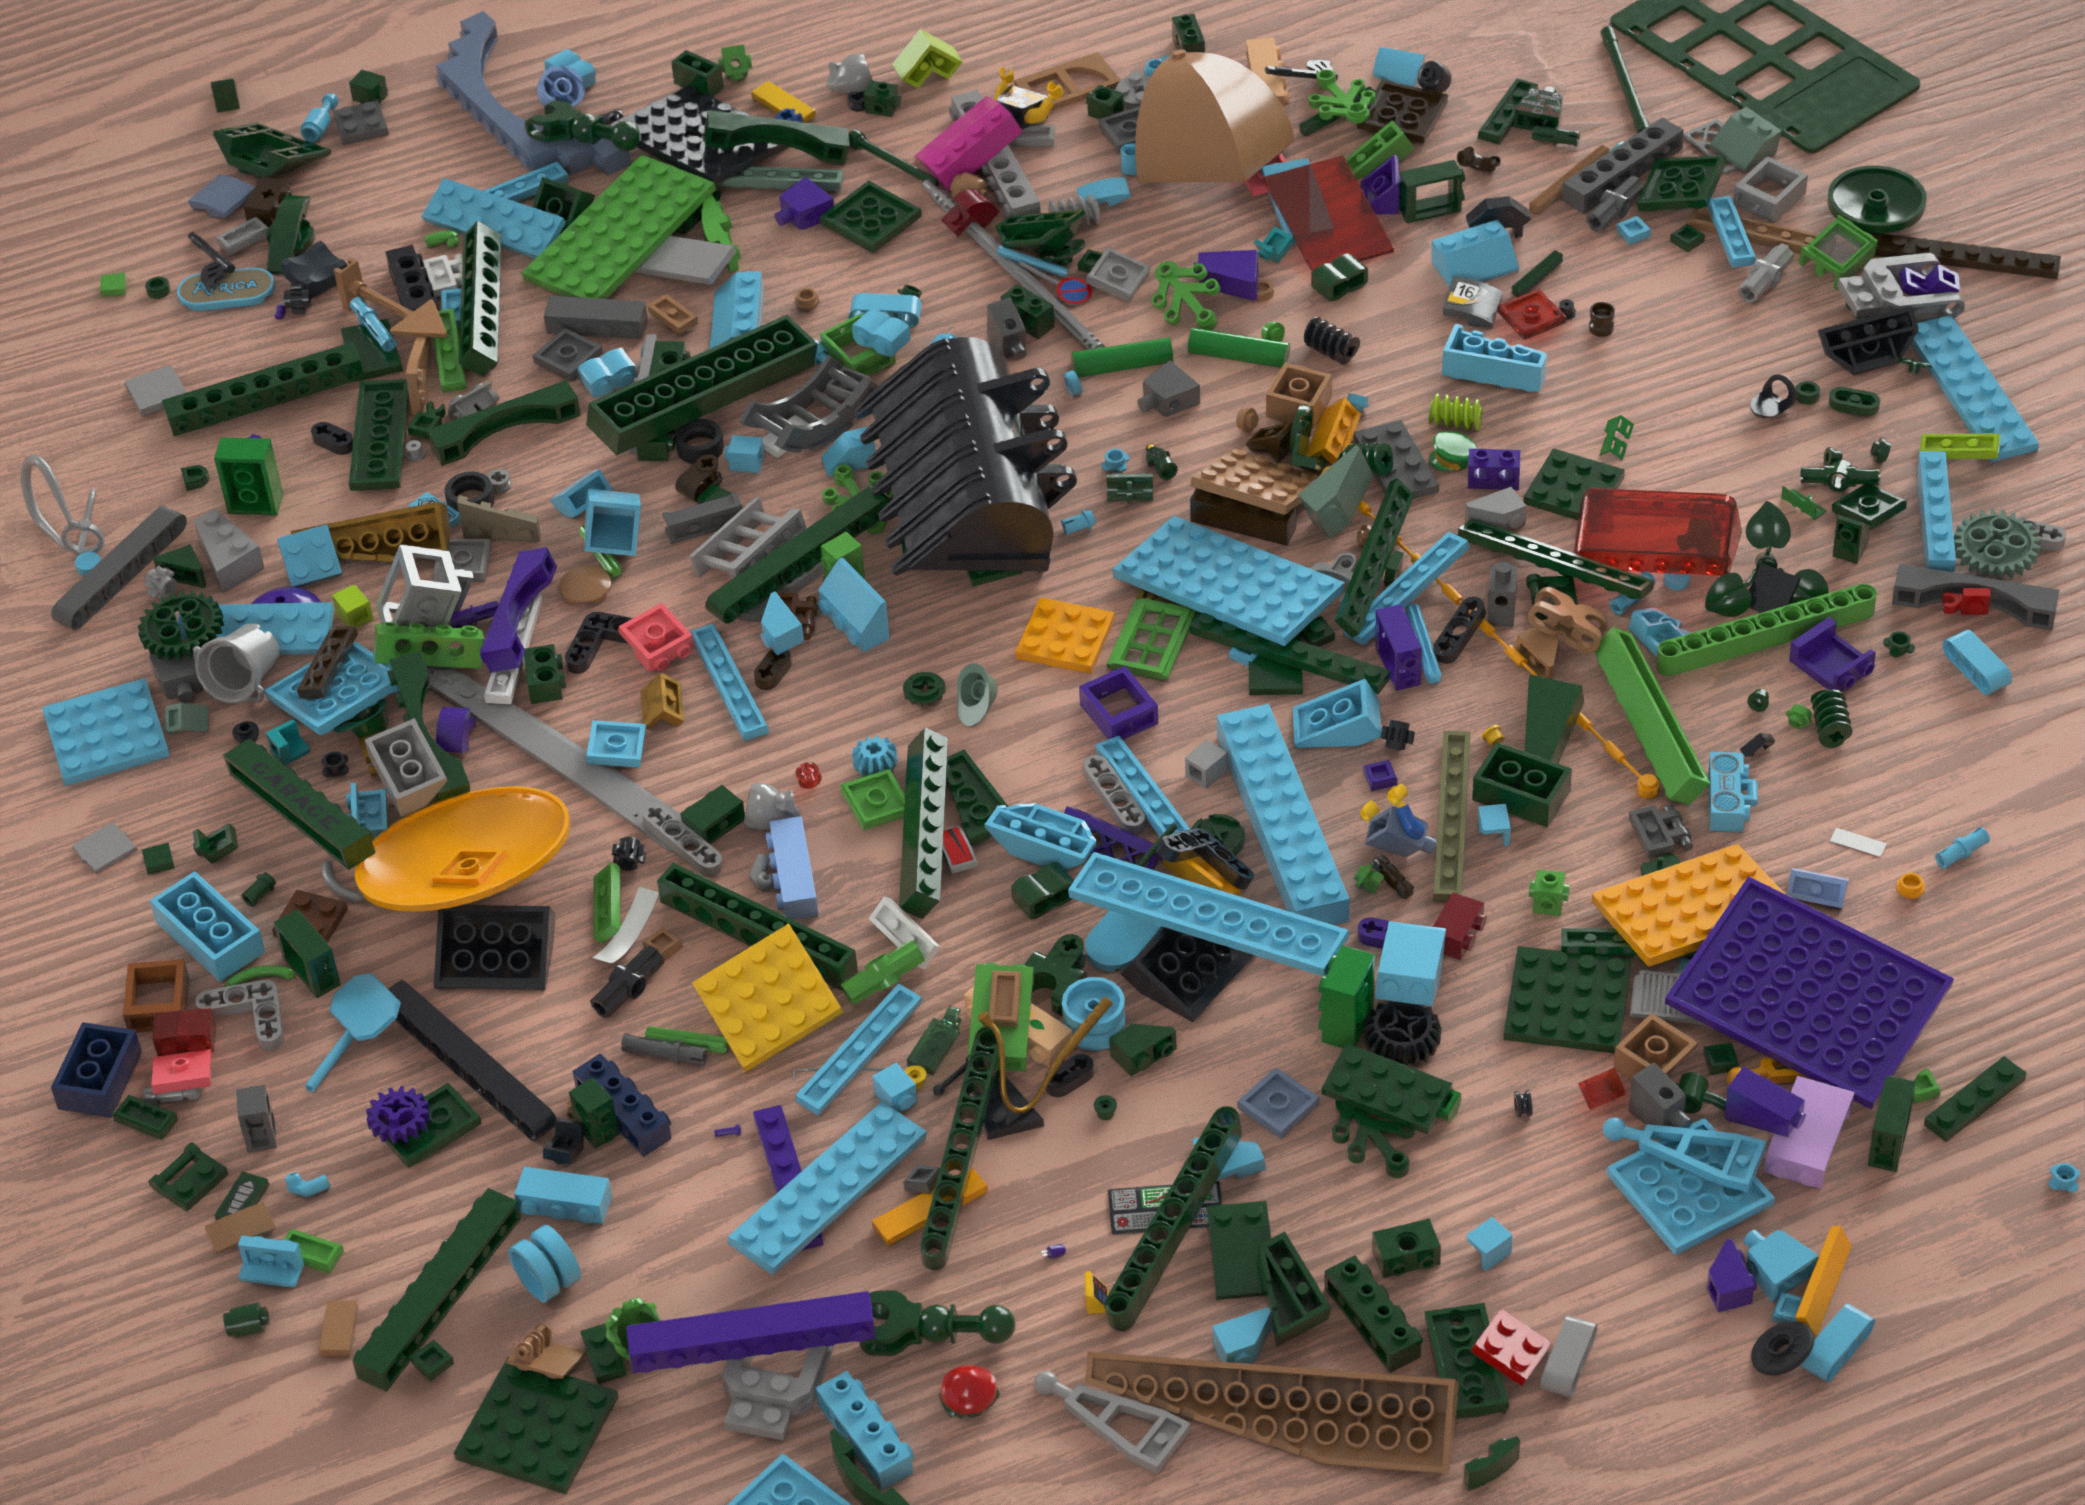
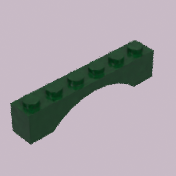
[704,110,849,165]
[427,380,581,466]
[387,651,470,801]

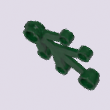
[1332,1100,1415,1178]

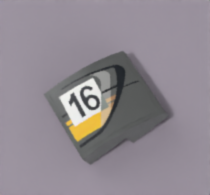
[1443,276,1503,327]

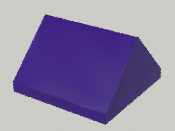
[1360,154,1399,215]

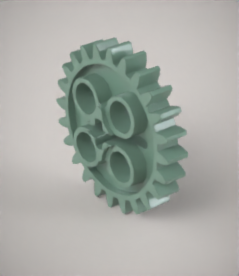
[1954,509,2041,580]

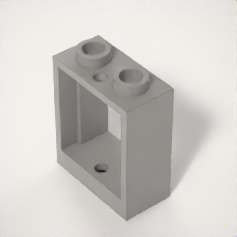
[1733,156,1808,224]

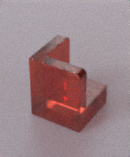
[1578,1067,1626,1110]

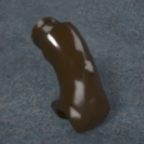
[1457,146,1501,172]

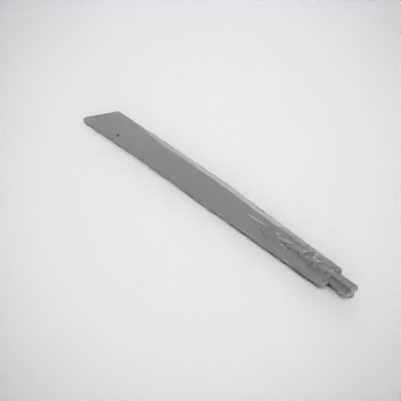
[426,666,681,852]

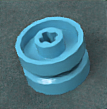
[1062,977,1126,1051]
[508,1225,581,1303]

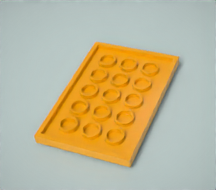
[1591,844,1786,967]

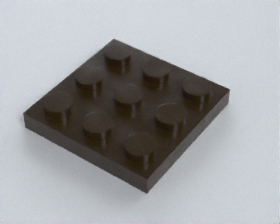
[1357,80,1448,144]

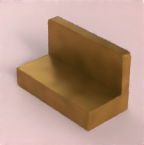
[641,672,684,730]

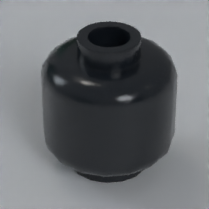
[1417,61,1452,93]

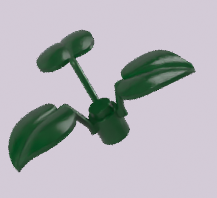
[1705,501,1829,617]

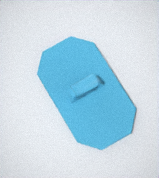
[330,973,401,1041]

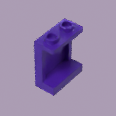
[1789,617,1876,692]

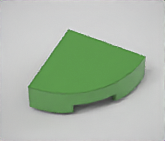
[1913,1068,1941,1104]

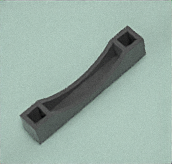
[1892,564,2060,631]

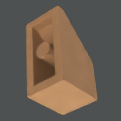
[1517,627,1560,679]

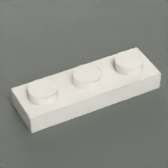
[869,896,941,969]

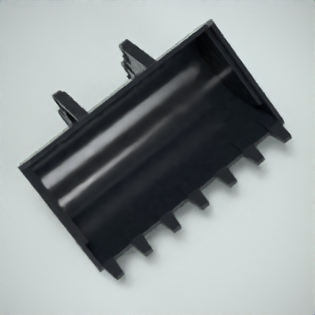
[854,337,1077,576]

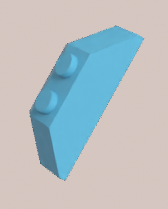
[985,803,1096,870]

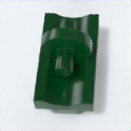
[1106,473,1153,503]

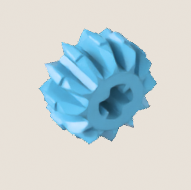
[852,735,898,777]

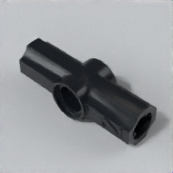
[590,945,664,1018]

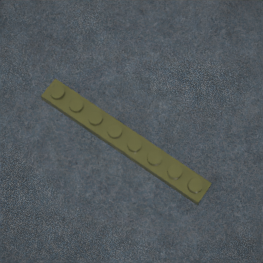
[1433,730,1471,902]

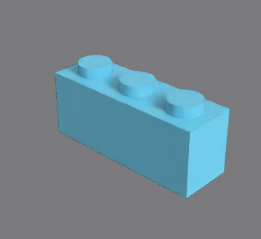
[514,1167,612,1224]

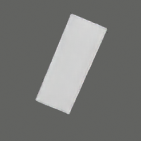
[1830,828,1887,857]

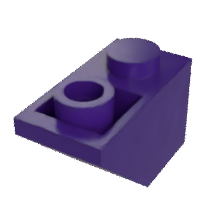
[1707,1239,1757,1312]

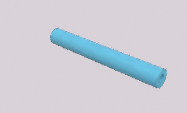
[997,246,1069,278]
[305,1030,354,1093]

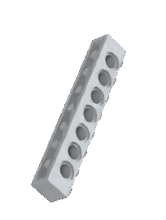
[949,90,1040,218]

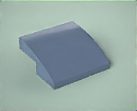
[188,175,255,218]

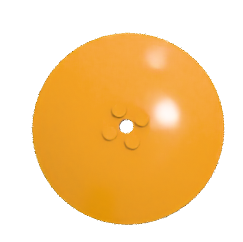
[355,786,571,912]

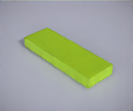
[1919,434,2001,459]

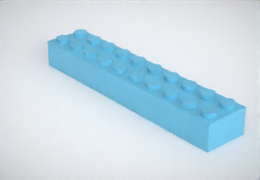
[1217,704,1349,925]

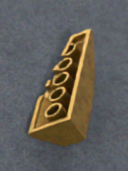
[290,502,451,562]

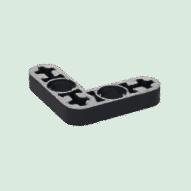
[565,612,633,674]
[1156,828,1254,889]

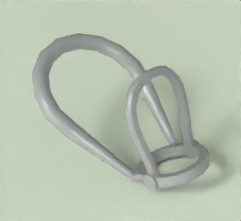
[21,455,105,556]

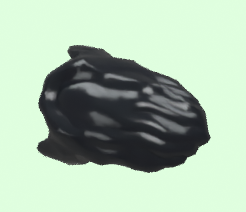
[1750,374,1798,418]

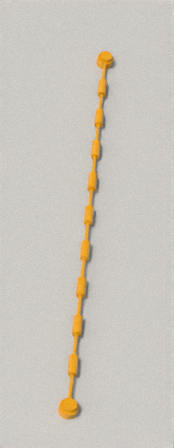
[1321,466,1660,799]

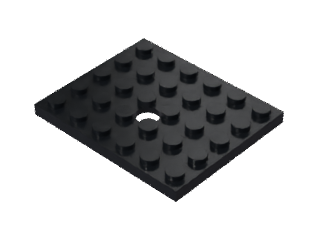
[609,86,789,185]

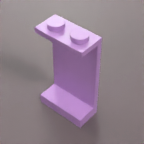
[1764,1076,1855,1189]

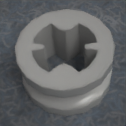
[487,469,511,494]

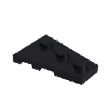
[965,1067,1044,1140]

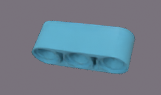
[849,293,922,328]
[1942,630,2012,695]
[1800,1303,1875,1382]

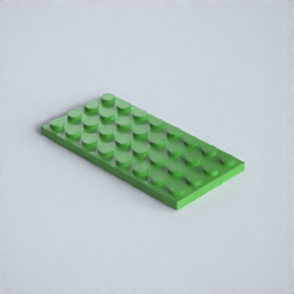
[521,155,716,299]

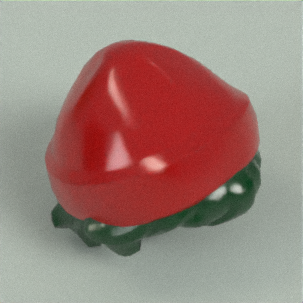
[939,1365,1000,1418]

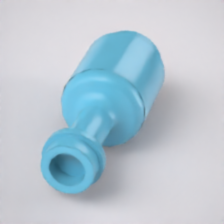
[301,93,339,142]

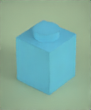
[725,435,765,473]
[872,1062,918,1113]

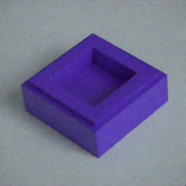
[1363,760,1398,791]

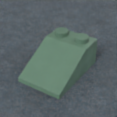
[1298,445,1374,539]

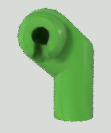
[424,231,460,248]

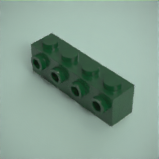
[1324,1255,1423,1373]

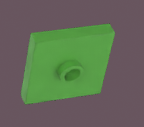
[840,769,905,830]

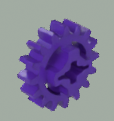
[366,1086,430,1144]

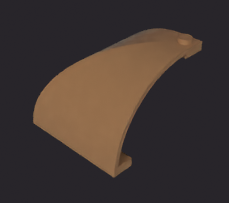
[1135,50,1295,183]

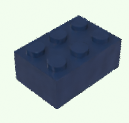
[51,1022,142,1118]

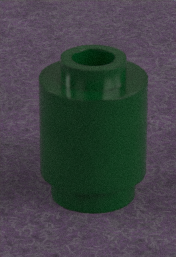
[223,1302,270,1338]

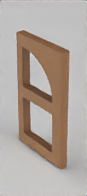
[1014,52,1121,111]

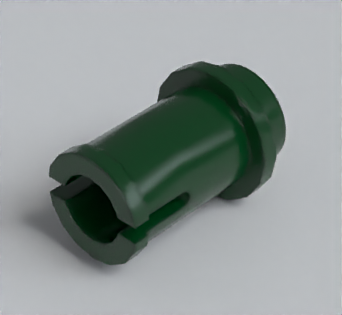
[241,872,276,907]

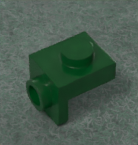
[193,823,238,863]

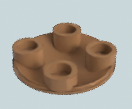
[559,565,611,605]

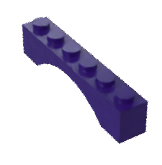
[480,547,557,673]

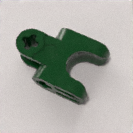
[1024,934,1087,1015]

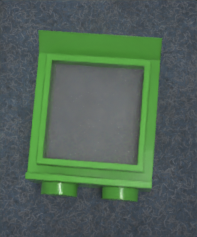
[1799,215,1877,290]

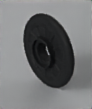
[1751,1321,1814,1375]

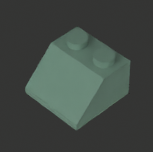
[1709,107,1782,172]

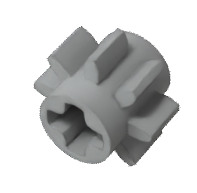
[144,566,177,598]

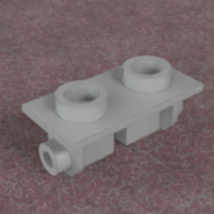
[447,381,500,420]

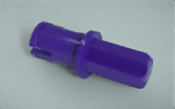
[450,601,499,628]

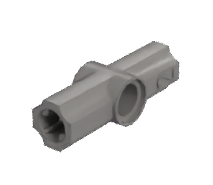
[1738,243,1794,303]

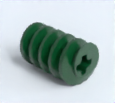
[1337,443,1393,476]
[1811,689,1853,749]

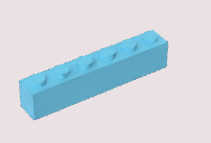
[1916,451,1956,572]

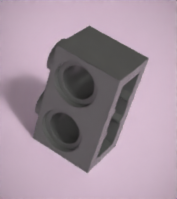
[236,1085,277,1152]

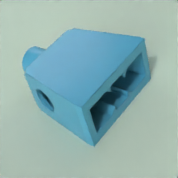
[1743,1230,1818,1302]

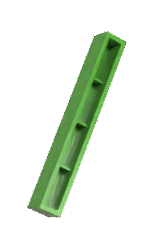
[1594,627,1710,805]

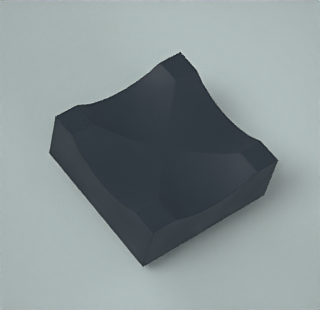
[280,240,348,299]

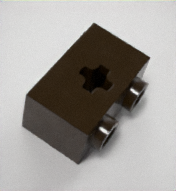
[243,177,293,228]

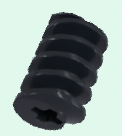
[1304,316,1360,364]

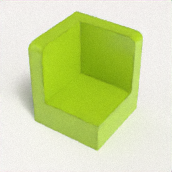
[332,585,374,628]

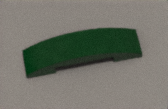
[267,195,310,274]
[830,1428,910,1505]

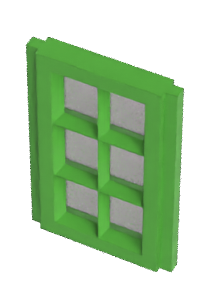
[1107,598,1196,681]

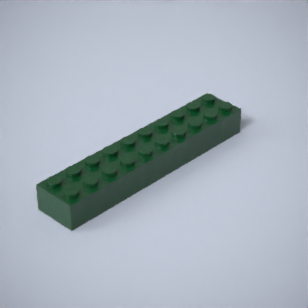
[586,314,818,456]

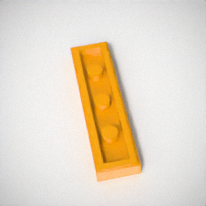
[872,1167,988,1246]
[1795,1226,1852,1338]

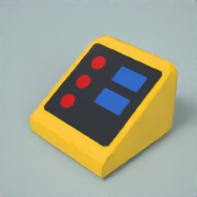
[1084,1271,1109,1314]

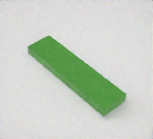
[433,308,467,393]

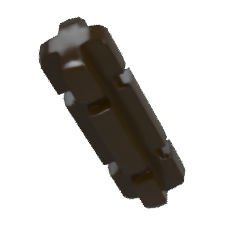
[1373,855,1414,899]

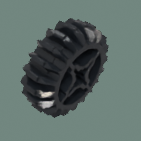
[1363,1000,1442,1067]

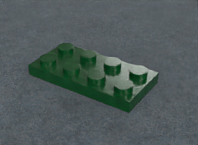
[1321,1043,1453,1135]

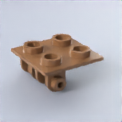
[506,1323,587,1379]

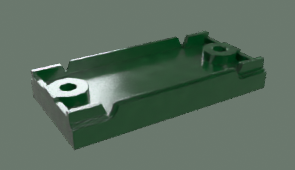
[1424,1302,1509,1419]

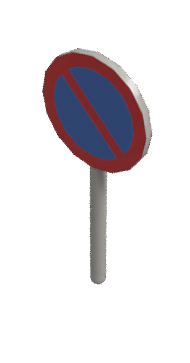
[1020,262,1092,306]

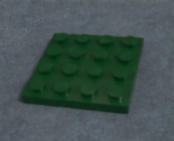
[1503,946,1632,1053]
[454,1357,619,1494]

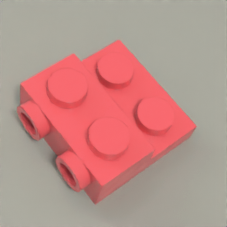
[619,603,693,673]

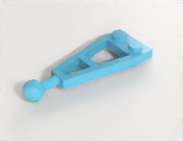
[1603,1117,1766,1193]

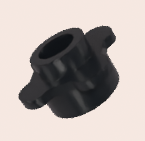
[322,751,349,777]

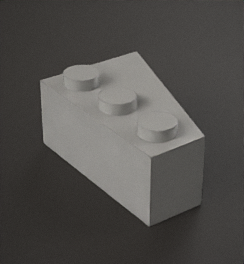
[194,508,264,593]

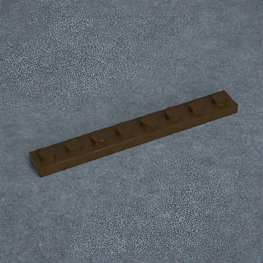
[1866,232,2061,279]

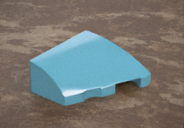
[1373,47,1425,87]
[1628,608,1699,657]
[1192,1138,1266,1181]

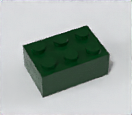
[1472,742,1572,827]

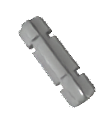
[143,1087,201,1104]

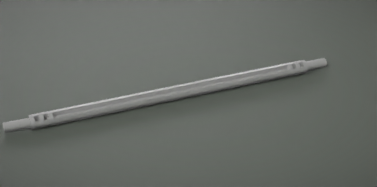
[922,179,1105,350]

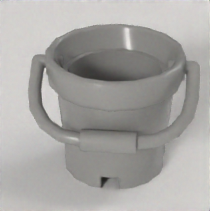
[193,624,280,703]

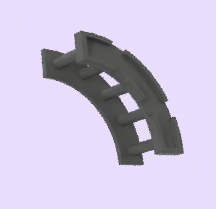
[739,355,879,453]

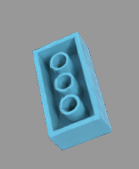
[149,871,265,982]

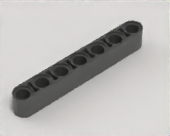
[51,506,187,630]

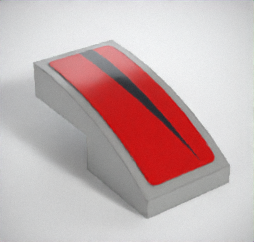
[942,825,978,874]

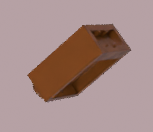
[123,959,189,1033]

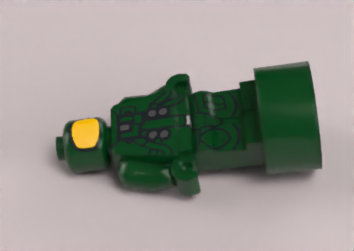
[1146,444,1178,480]

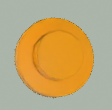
[1896,872,1925,899]

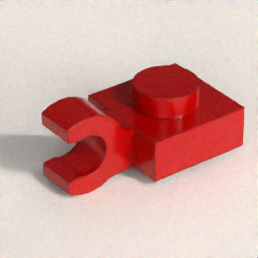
[1942,588,1991,615]

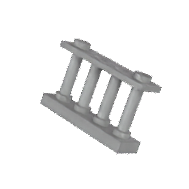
[689,497,807,580]

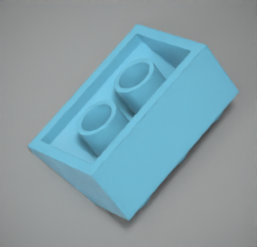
[1431,219,1519,287]
[818,557,890,653]

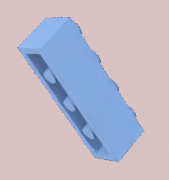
[765,816,819,920]

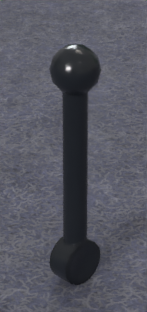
[933,1057,968,1096]

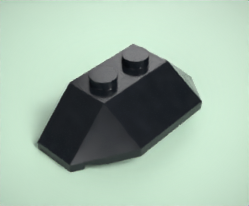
[1817,306,1919,375]

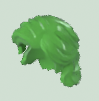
[605,1297,661,1360]

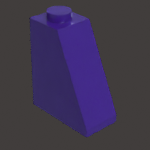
[1194,250,1259,301]
[1725,1066,1806,1137]

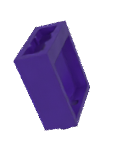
[1375,604,1422,691]
[1079,666,1159,740]

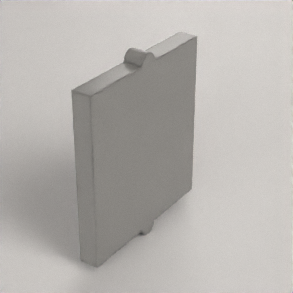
[72,822,137,874]

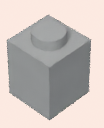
[1185,740,1227,789]

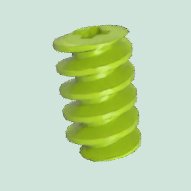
[1428,393,1483,431]

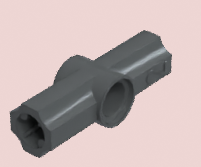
[1586,176,1644,232]

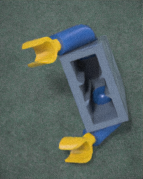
[1360,784,1437,857]

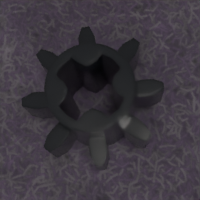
[284,284,311,314]
[1380,720,1415,750]
[611,837,646,871]

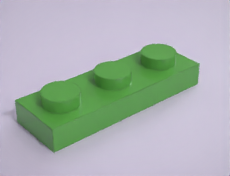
[594,862,621,944]

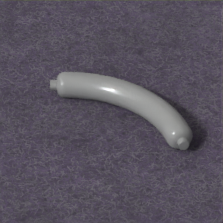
[322,861,366,903]

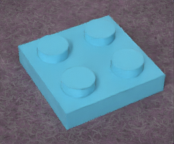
[277,524,342,587]
[586,720,646,768]

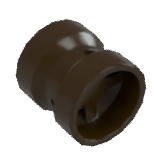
[1589,302,1615,337]

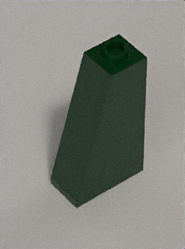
[1525,675,1584,764]

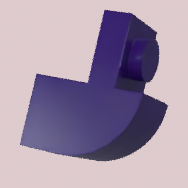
[1900,264,1960,296]
[436,707,476,753]

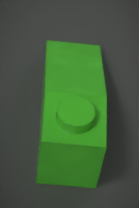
[1337,120,1415,182]

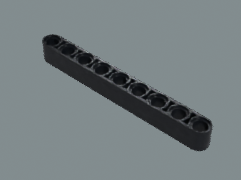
[388,980,557,1142]

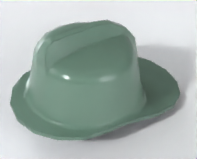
[957,663,998,726]

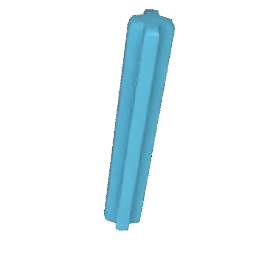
[1405,603,1441,685]

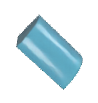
[549,469,613,518]

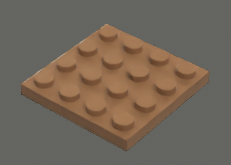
[1190,449,1319,515]

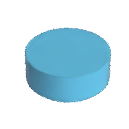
[1064,370,1083,396]
[75,552,101,576]
[1663,565,1690,590]

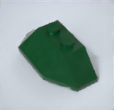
[995,209,1085,253]

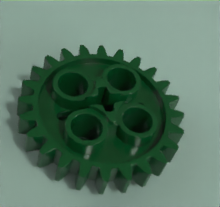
[137,590,225,661]

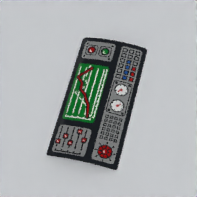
[1108,1181,1222,1234]

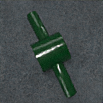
[1674,1072,1726,1114]

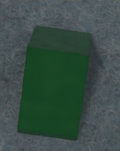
[210,78,240,112]
[154,544,207,588]

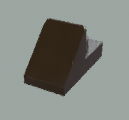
[1246,422,1293,464]

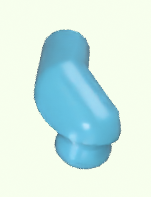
[285,1172,330,1197]

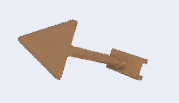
[334,258,447,338]

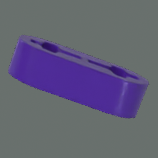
[1358,918,1392,949]

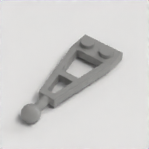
[1034,1371,1191,1475]

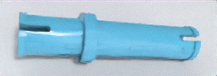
[350,297,397,352]

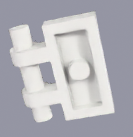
[423,254,463,298]

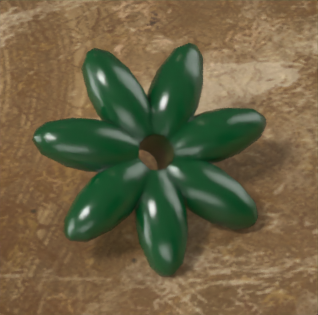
[1899,358,1932,373]

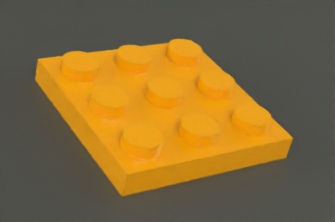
[1015,597,1115,674]

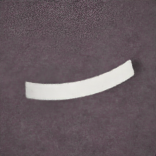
[592,887,659,963]

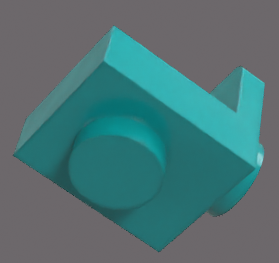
[1254,226,1295,264]

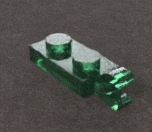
[907,1006,962,1076]

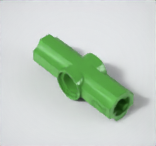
[840,940,925,1005]

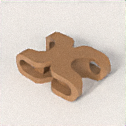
[1528,587,1608,653]

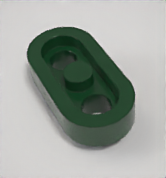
[1829,387,1880,416]

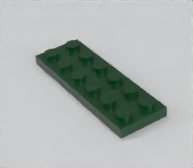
[349,379,409,491]

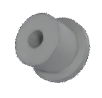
[405,441,425,462]

